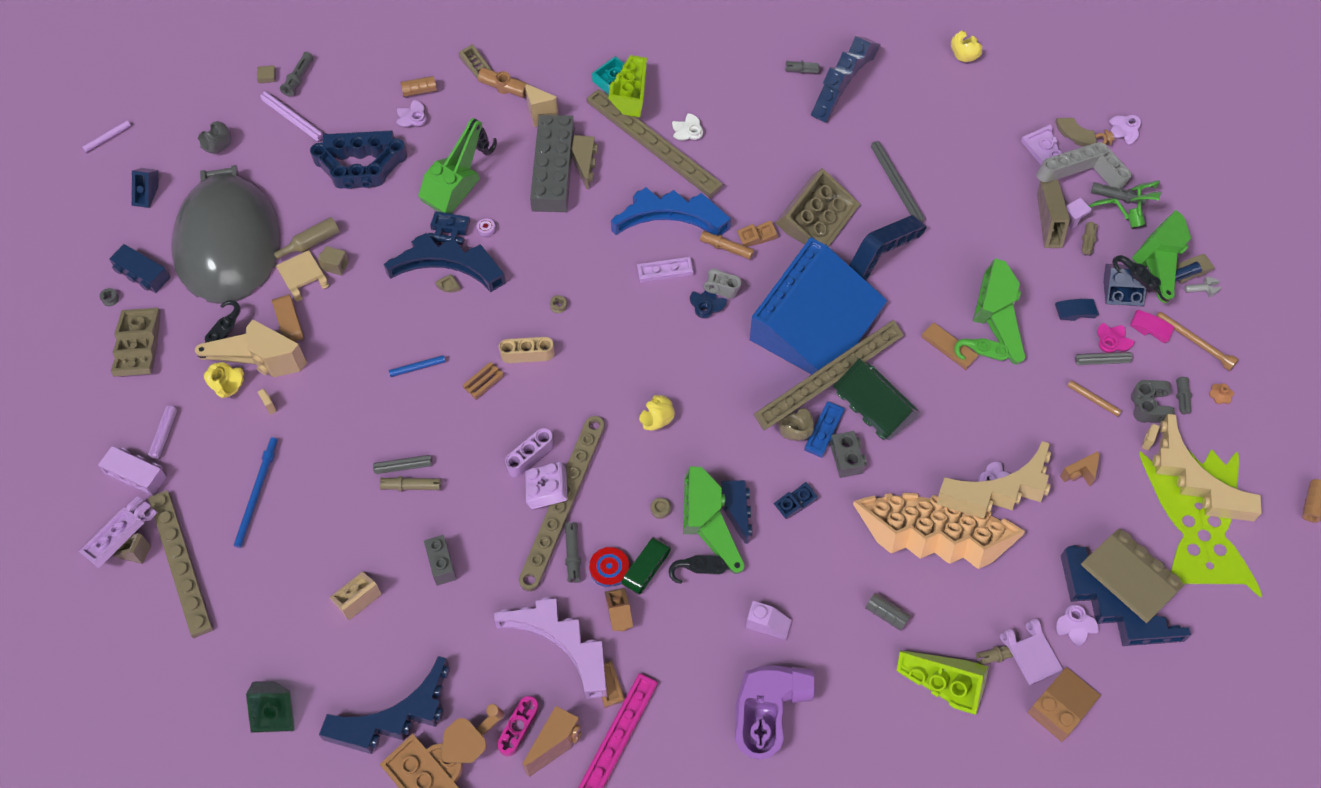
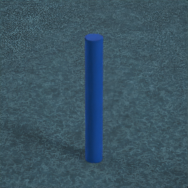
[389,355,446,377]

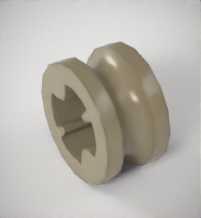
[550,295,567,313]

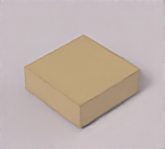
[258,389,276,415]
[1141,424,1160,451]

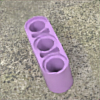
[505,428,554,477]

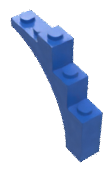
[611,187,731,236]

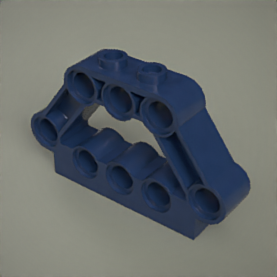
[310,130,407,189]

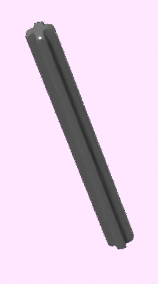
[871,141,925,223]

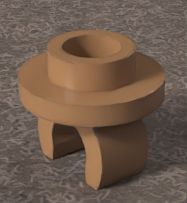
[1095,129,1115,146]

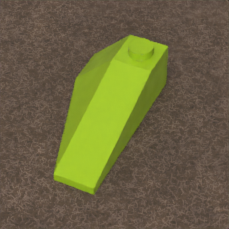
[608,55,647,117]
[896,650,989,715]

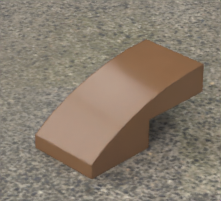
[737,220,779,246]

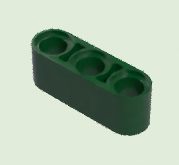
[621,537,671,595]

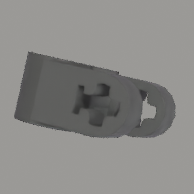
[1131,380,1175,423]

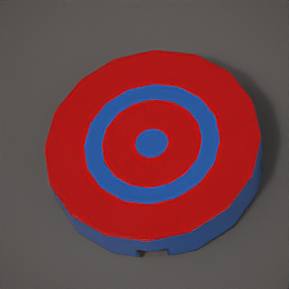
[589,547,630,587]

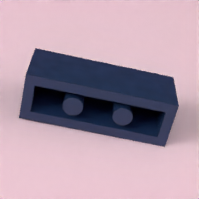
[109,244,170,293]

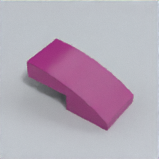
[1130,310,1174,343]

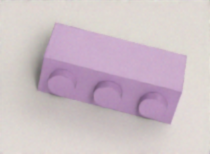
[98,446,167,496]

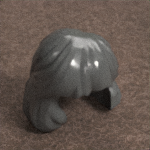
[198,121,231,154]

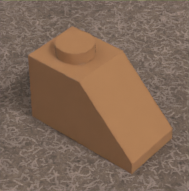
[604,588,633,631]

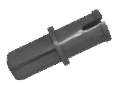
[785,60,819,74]
[1176,377,1192,415]

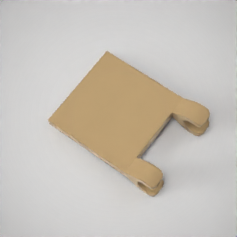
[276,250,329,302]

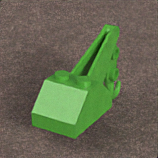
[954,258,1025,365]

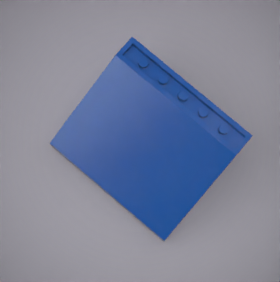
[749,237,887,374]

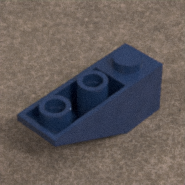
[721,480,752,544]

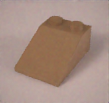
[1027,667,1101,742]
[522,706,582,776]

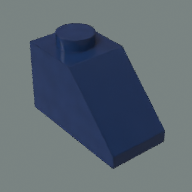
[132,168,158,208]

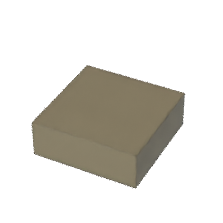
[257,65,276,83]

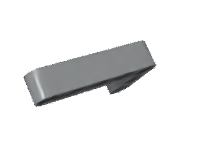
[1036,142,1131,189]

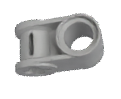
[704,269,741,299]

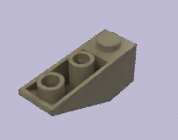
[572,135,598,189]

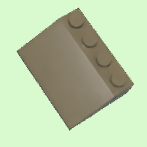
[775,168,860,247]
[1081,528,1185,623]

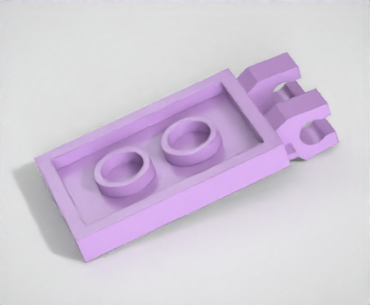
[79,496,157,568]

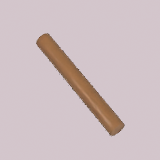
[1067,380,1122,417]

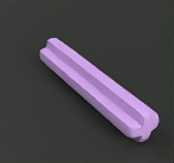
[148,405,177,459]

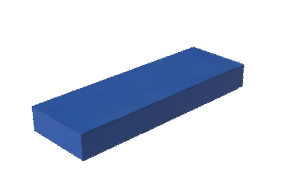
[804,401,845,458]

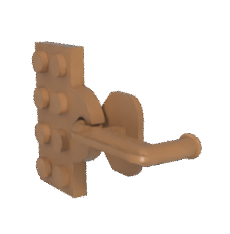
[380,704,505,788]

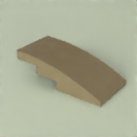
[111,308,160,377]

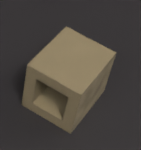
[318,246,349,276]

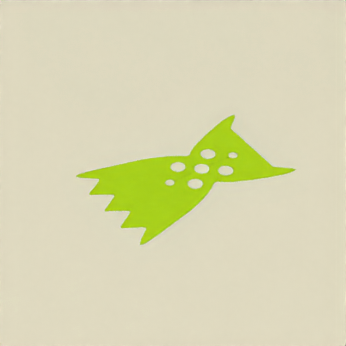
[1139,450,1262,597]

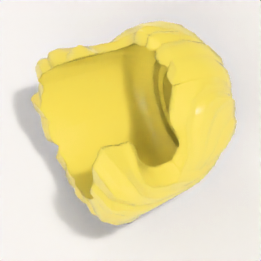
[951,31,982,62]
[204,362,244,398]
[639,395,675,431]

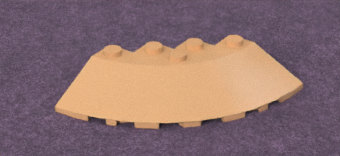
[853,493,1025,569]

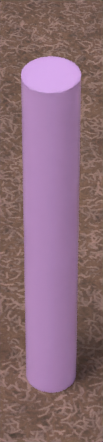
[82,121,131,153]

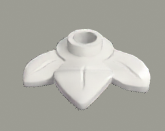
[672,113,703,140]

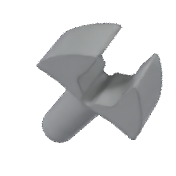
[1184,277,1222,298]

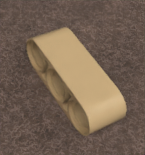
[499,337,555,363]

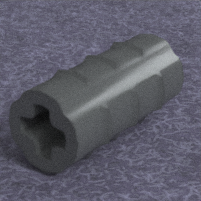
[866,593,911,631]

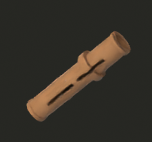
[700,230,754,260]

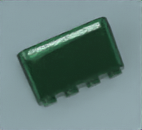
[833,358,921,440]

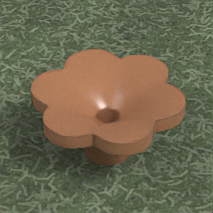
[1209,383,1234,404]

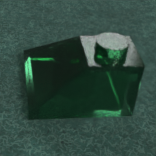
[246,681,295,733]

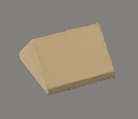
[525,84,559,127]
[329,572,382,621]

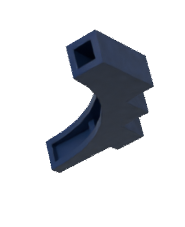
[810,36,881,123]
[383,233,506,293]
[319,656,450,754]

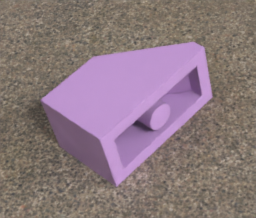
[746,601,792,640]

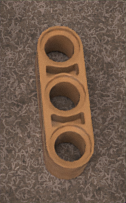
[272,294,304,342]

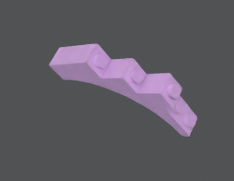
[494,597,607,699]

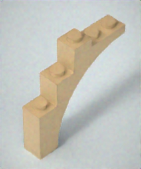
[1153,414,1262,522]
[937,441,1051,519]

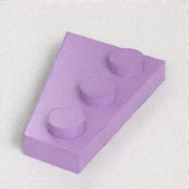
[1021,124,1062,165]

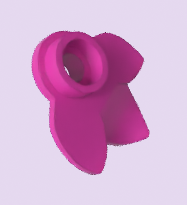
[1097,323,1134,353]

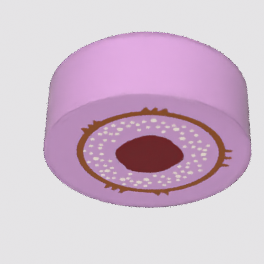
[477,218,495,237]

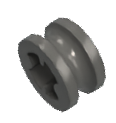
[99,288,119,307]

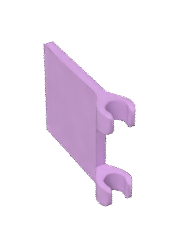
[1000,619,1063,685]

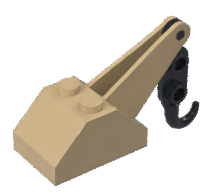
[195,300,307,377]

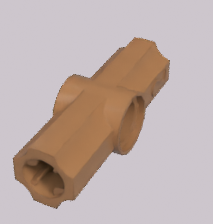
[478,68,529,98]

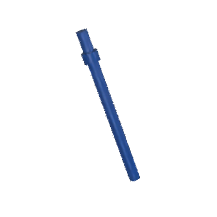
[233,437,278,548]

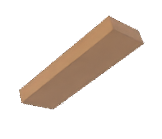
[921,322,978,370]

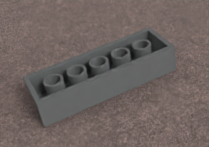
[530,115,575,213]

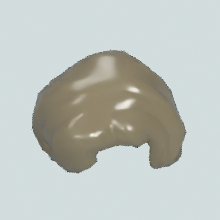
[777,408,814,441]

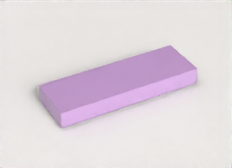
[637,257,694,283]

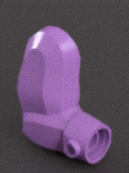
[735,665,814,760]

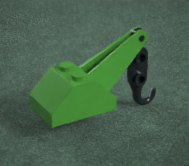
[418,118,497,214]
[1112,210,1191,303]
[669,466,744,584]

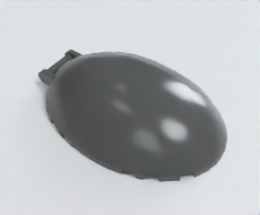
[171,165,280,304]

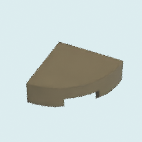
[435,274,461,293]

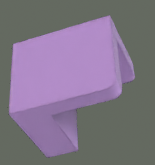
[1066,198,1092,230]

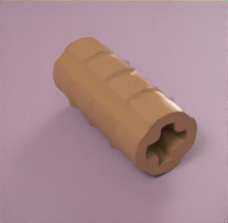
[400,76,437,97]
[1302,479,1321,523]

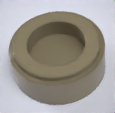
[651,498,670,519]

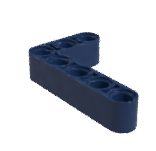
[849,215,927,281]

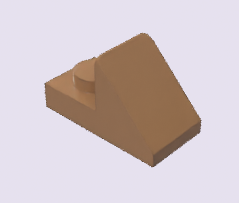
[1060,451,1100,486]

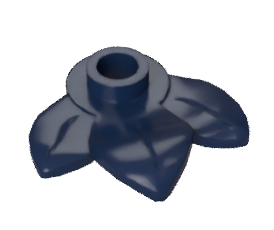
[690,287,727,318]

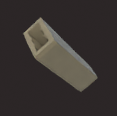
[1037,180,1070,248]

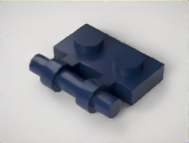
[428,211,470,245]

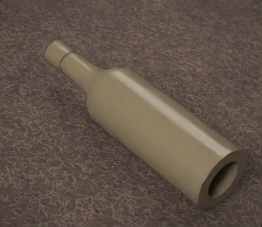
[273,217,340,259]

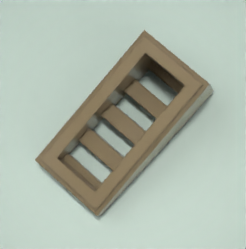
[459,44,491,79]

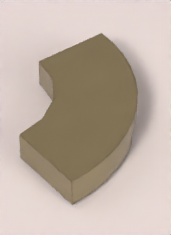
[1056,118,1097,147]

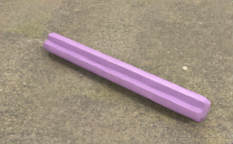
[260,91,323,141]

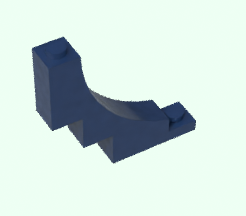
[1061,545,1191,646]

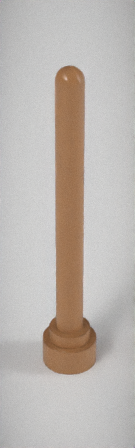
[1156,312,1239,372]

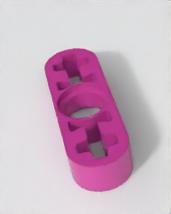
[497,696,539,756]

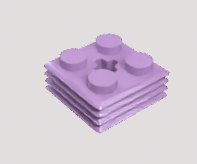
[525,461,567,509]

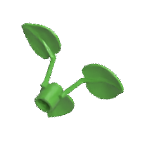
[1088,180,1162,228]

